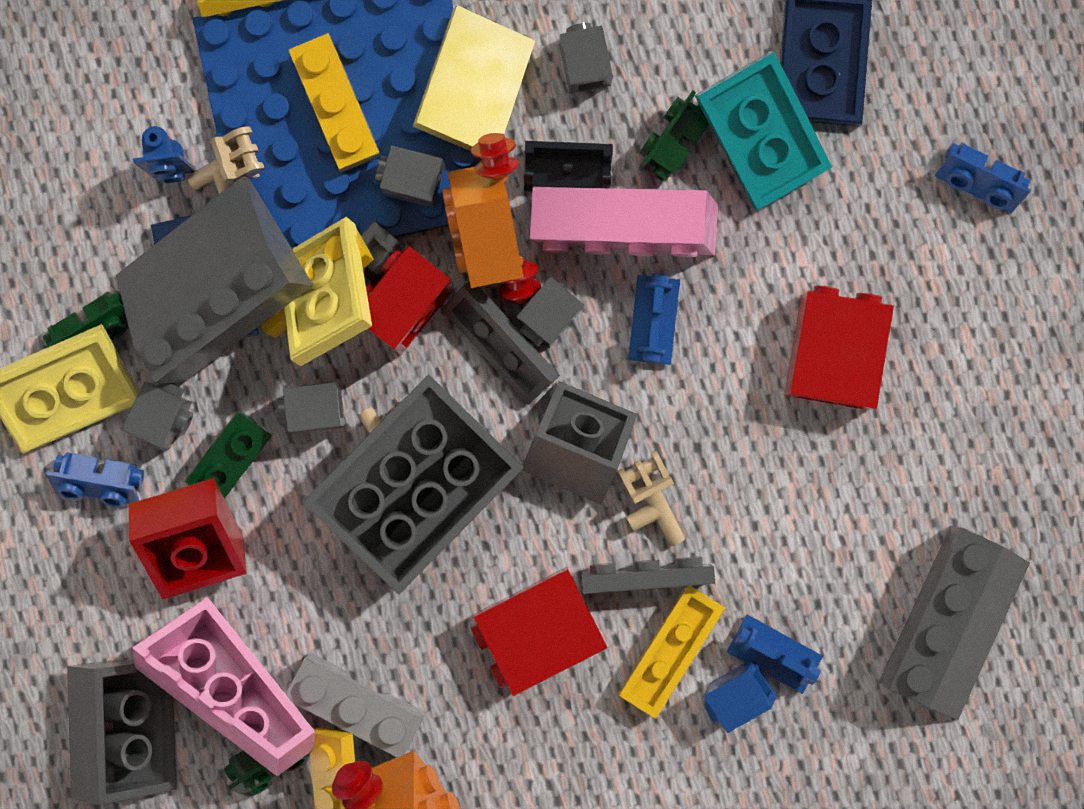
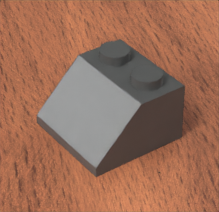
[521,381,638,504]

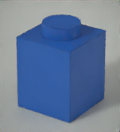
[703,658,777,733]

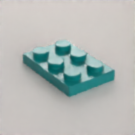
[694,51,832,211]

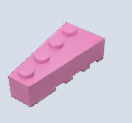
[530,187,718,257]
[132,597,315,776]

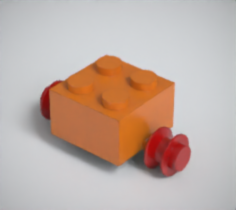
[442,133,541,304]
[332,751,460,809]

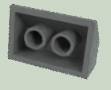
[67,660,176,805]

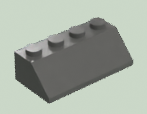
[879,526,1030,720]

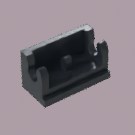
[524,141,613,192]

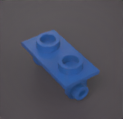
[133,126,196,183]
[935,142,1031,214]
[628,274,680,365]
[46,452,145,508]
[726,614,823,694]

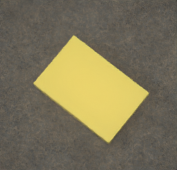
[413,5,535,151]
[284,217,372,366]
[0,324,140,454]

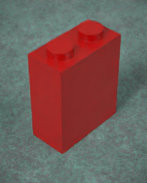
[784,285,894,410]
[470,567,608,696]

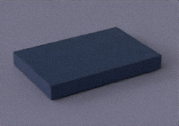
[780,0,872,127]

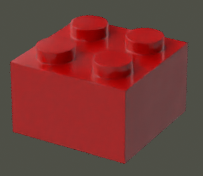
[366,246,455,355]
[128,478,247,600]

